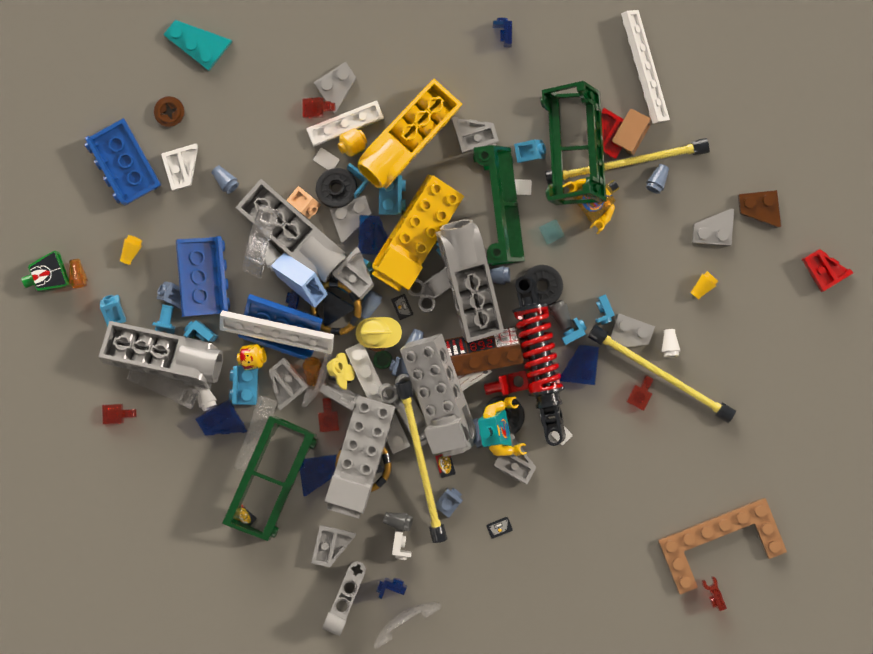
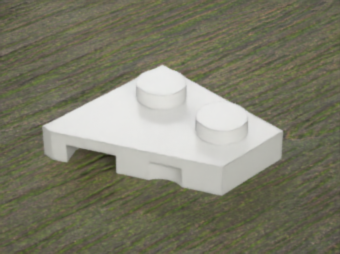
[161,143,198,191]

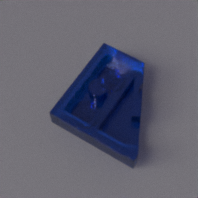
[358,215,388,255]
[300,454,337,496]

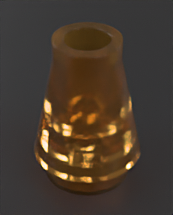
[69,259,88,288]
[302,357,322,386]

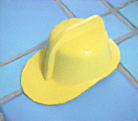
[356,317,402,348]

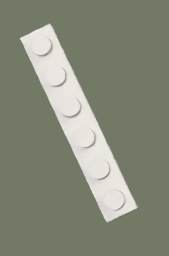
[621,10,670,124]
[220,311,334,354]
[345,343,411,454]

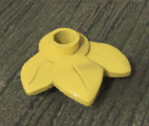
[327,353,355,390]

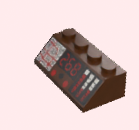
[444,326,524,376]

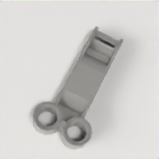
[408,268,451,313]
[378,374,428,447]
[322,561,366,636]

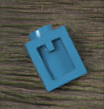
[514,139,546,163]
[595,294,615,325]
[100,295,126,327]
[561,317,587,346]

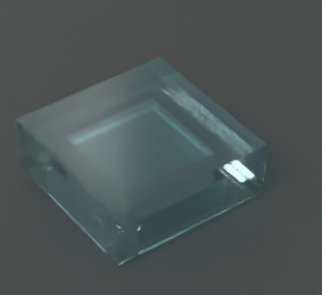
[539,219,565,245]

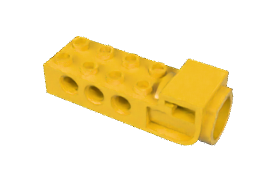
[357,79,462,189]
[372,174,464,292]

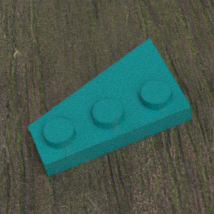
[163,20,233,71]

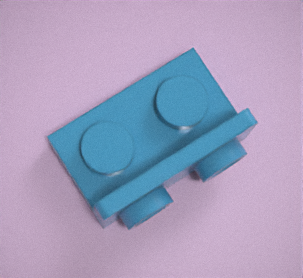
[379,175,406,215]
[184,320,218,342]
[229,366,258,405]

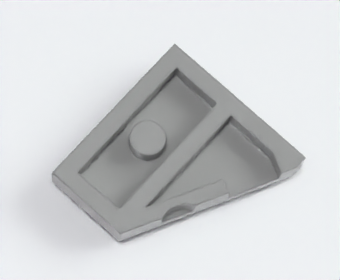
[314,62,356,114]
[452,117,499,154]
[329,195,372,243]
[692,209,734,246]
[332,247,374,300]
[606,314,655,349]
[269,357,309,410]
[320,381,361,410]
[493,434,536,485]
[311,525,356,567]

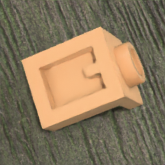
[286,186,321,219]

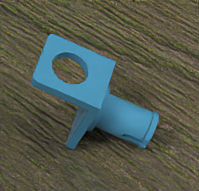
[347,163,369,199]
[152,304,175,335]

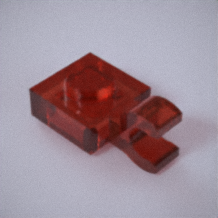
[302,97,336,119]
[626,375,654,411]
[318,398,339,432]
[102,404,137,424]
[702,576,727,611]

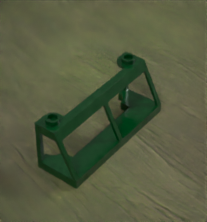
[541,81,606,205]
[473,145,525,266]
[222,416,318,541]

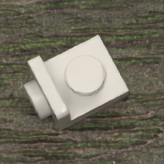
[392,530,412,560]

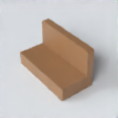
[612,109,652,156]

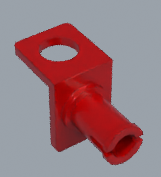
[484,370,529,395]

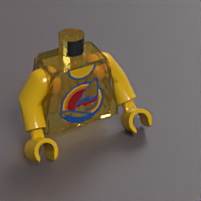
[562,178,620,234]

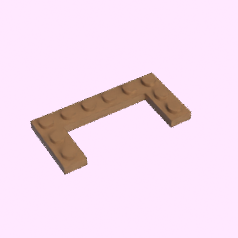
[658,498,787,594]

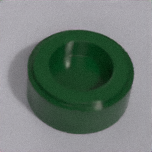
[373,350,392,369]

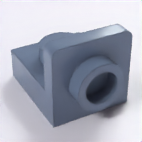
[157,282,181,309]
[389,357,409,376]
[435,488,463,518]

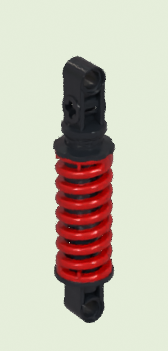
[512,276,566,446]

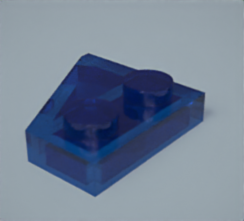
[558,345,600,385]
[195,399,248,436]

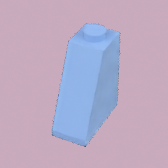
[271,253,328,308]

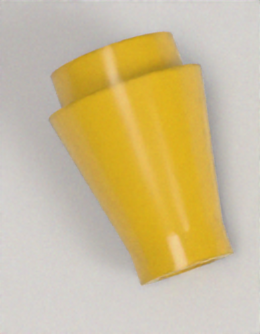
[120,235,142,265]
[691,271,718,300]

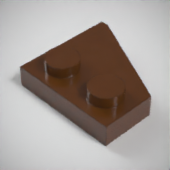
[738,190,781,228]

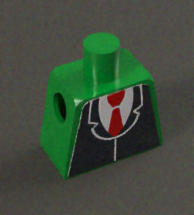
[21,251,72,292]

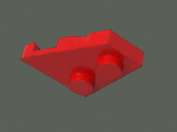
[601,108,624,159]
[802,249,853,292]

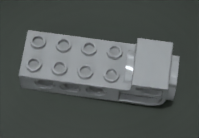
[235,179,347,283]
[435,219,504,343]
[99,321,223,389]
[400,334,476,457]
[325,396,396,519]

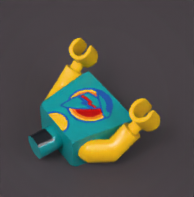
[478,397,527,456]

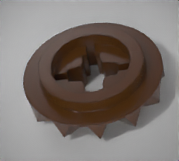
[154,96,185,127]

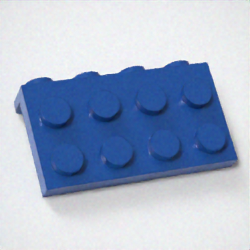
[85,118,162,206]
[176,236,230,317]
[238,294,323,361]

